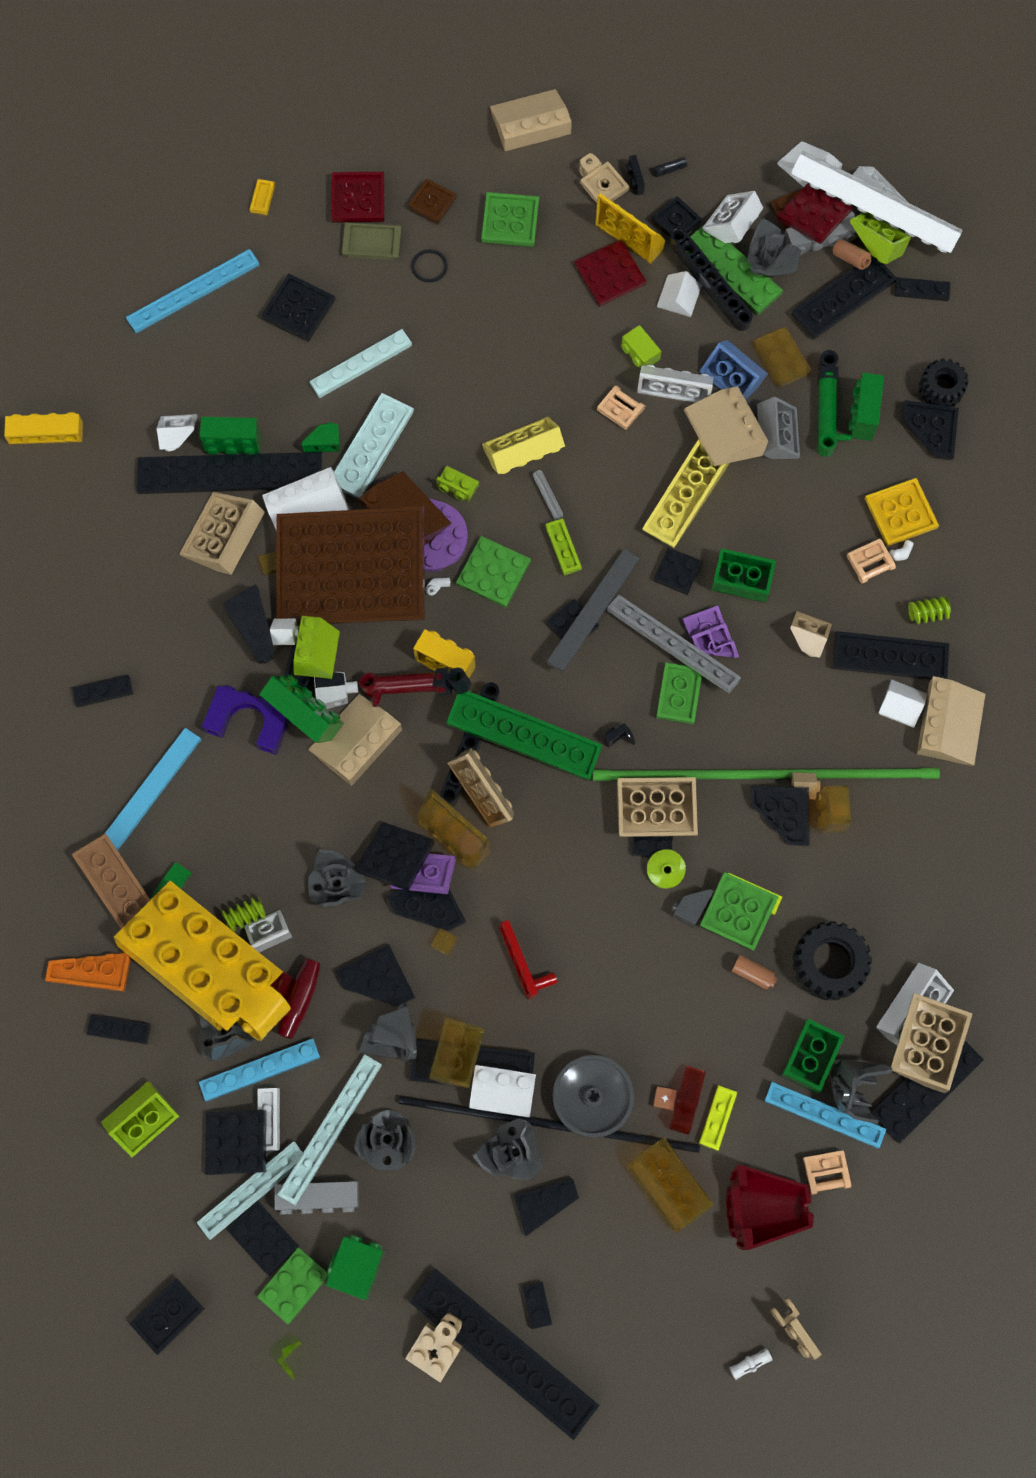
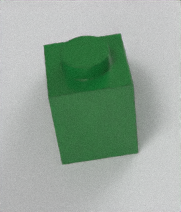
[302,422,340,452]

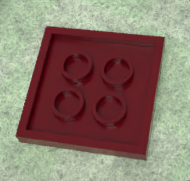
[331,171,385,222]
[777,182,852,244]
[574,240,647,307]

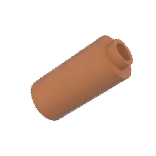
[833,239,871,270]
[731,954,777,990]

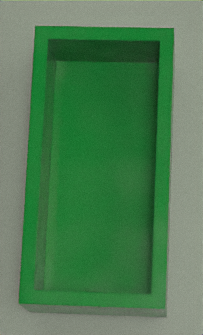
[259,675,344,743]

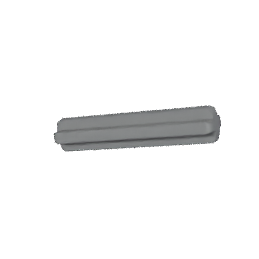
[533,470,563,520]

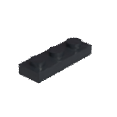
[895,277,950,301]
[73,675,133,708]
[87,1015,151,1045]

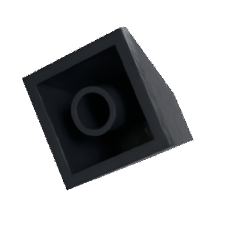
[223,584,275,664]

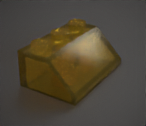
[429,1018,485,1088]

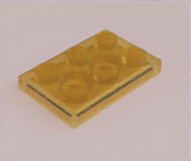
[753,327,811,388]

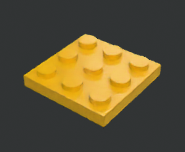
[865,478,939,547]

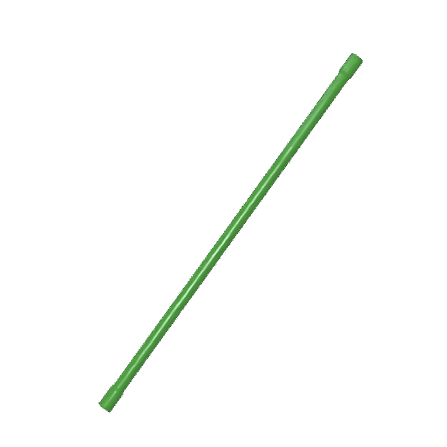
[593,767,940,781]

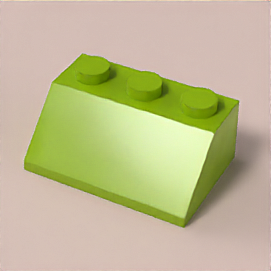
[293,616,340,679]
[101,1081,179,1157]

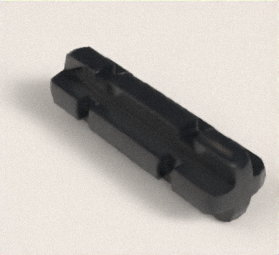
[654,157,687,177]

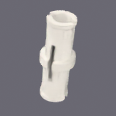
[729,1348,772,1380]

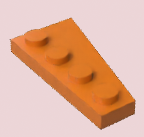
[45,952,131,992]

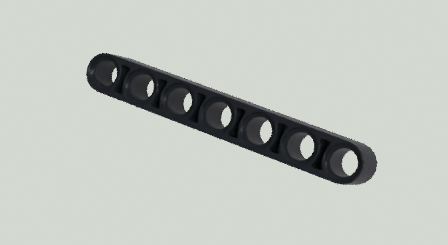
[669,227,753,331]
[440,682,500,807]

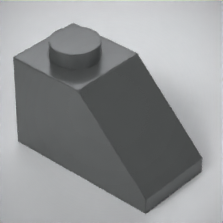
[672,889,714,928]

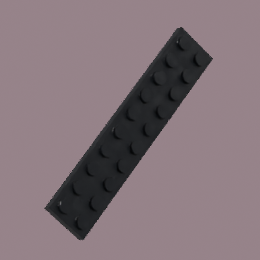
[137,452,322,494]
[410,1269,600,1440]

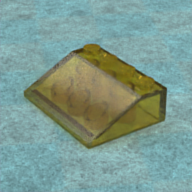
[417,789,491,870]

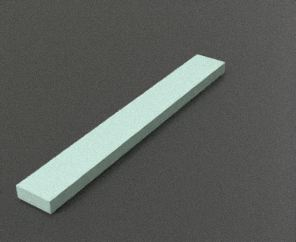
[277,1054,382,1206]

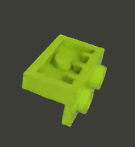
[436,466,479,502]

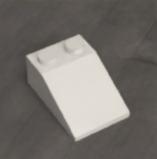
[777,141,842,190]

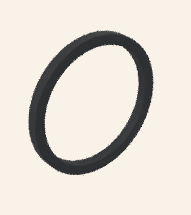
[412,249,447,282]

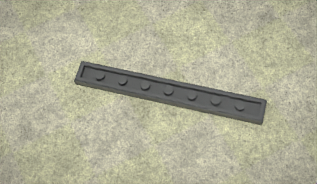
[546,549,640,673]

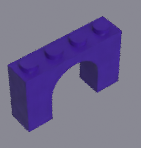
[202,685,290,755]

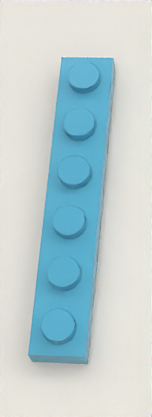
[199,1039,320,1102]
[764,1082,886,1149]

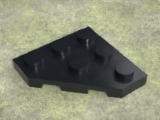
[901,400,959,460]
[751,785,810,846]
[387,889,466,932]
[336,945,415,1007]

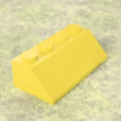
[482,417,565,474]

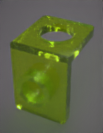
[277,1341,303,1380]

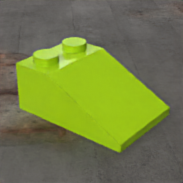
[850,212,911,264]

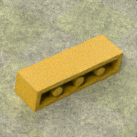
[4,412,83,444]

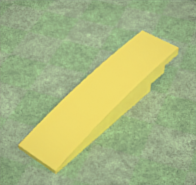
[642,439,729,548]

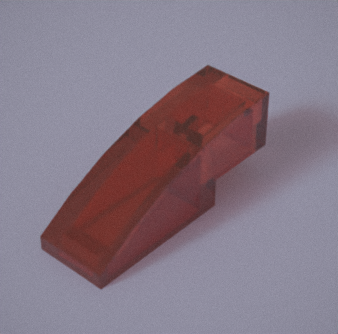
[669,1066,706,1135]

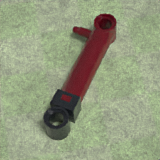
[359,667,471,707]

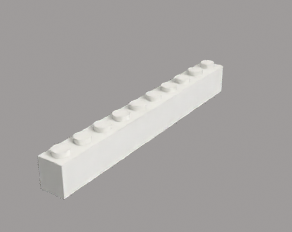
[791,151,962,253]

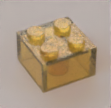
[816,785,852,834]

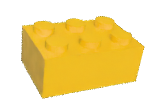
[413,629,475,678]

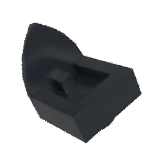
[604,723,635,747]

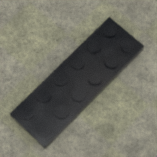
[791,255,897,340]
[833,631,949,680]
[410,1040,535,1088]
[871,1041,984,1144]

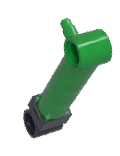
[816,350,851,457]

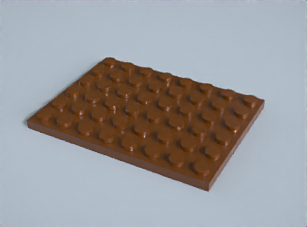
[276,506,425,625]

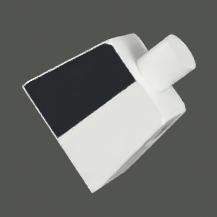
[314,672,358,709]

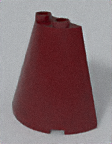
[726,1165,814,1250]

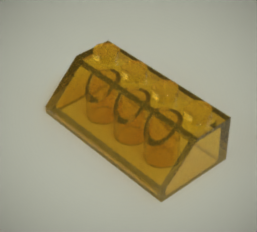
[626,1137,714,1233]

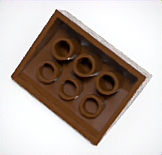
[359,471,451,546]

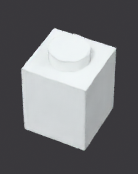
[270,619,300,645]

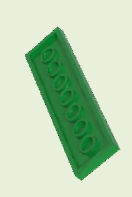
[446,691,602,781]

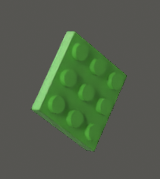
[481,192,539,247]
[456,536,531,608]
[700,872,778,950]

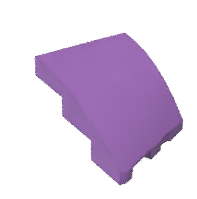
[682,606,739,658]

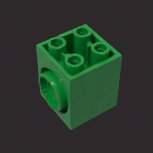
[326,1234,385,1300]

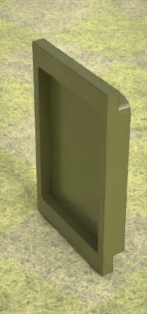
[342,222,402,260]

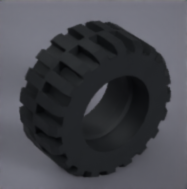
[792,921,872,1001]

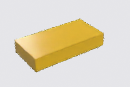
[250,179,275,215]

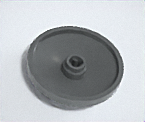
[553,1055,634,1138]

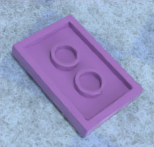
[390,854,456,894]

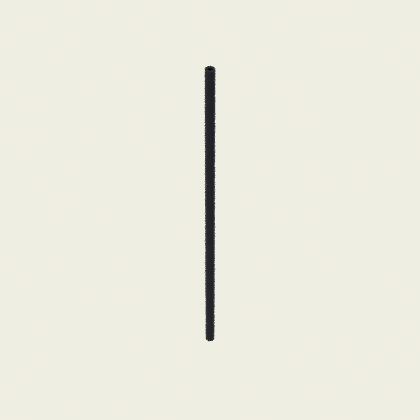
[399,1096,700,1153]

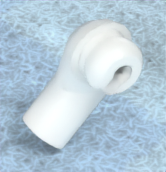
[889,540,914,561]
[425,577,450,596]

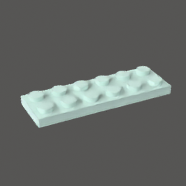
[334,393,414,500]

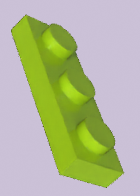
[545,518,582,576]

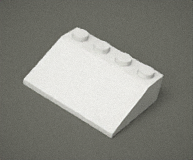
[262,467,349,529]

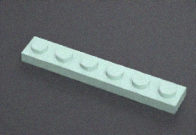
[310,329,412,398]
[197,1142,303,1240]

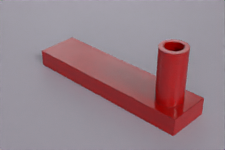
[499,920,557,1000]

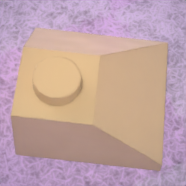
[790,611,832,658]

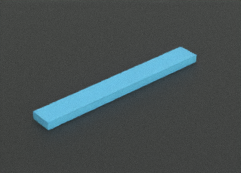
[126,249,259,333]
[106,728,201,851]

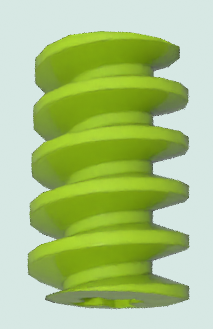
[908,596,951,625]
[221,896,266,932]

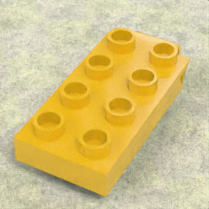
[114,881,291,1041]

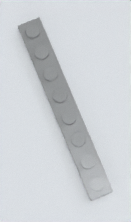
[607,595,741,694]

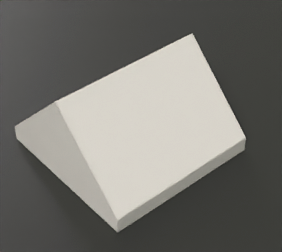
[657,271,701,317]
[878,679,927,728]
[244,910,292,952]

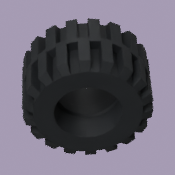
[919,358,969,407]

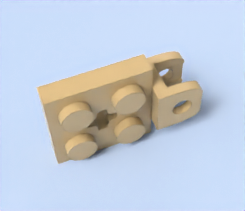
[579,153,630,203]
[770,1298,822,1360]
[405,1313,463,1382]

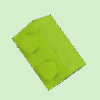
[621,325,662,368]

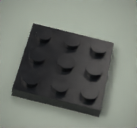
[261,273,336,342]
[356,822,435,891]
[205,1110,267,1175]

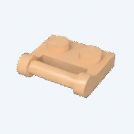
[597,385,645,430]
[847,538,896,584]
[803,1150,851,1195]

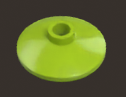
[647,849,686,888]

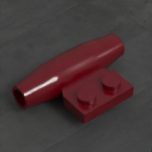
[270,958,321,1039]

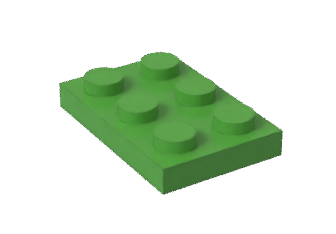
[656,663,702,725]
[257,1247,328,1325]

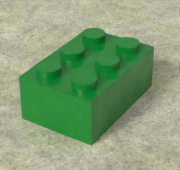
[848,372,884,441]
[200,417,261,455]
[711,548,776,603]
[781,1019,845,1094]

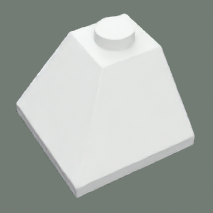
[157,414,198,451]

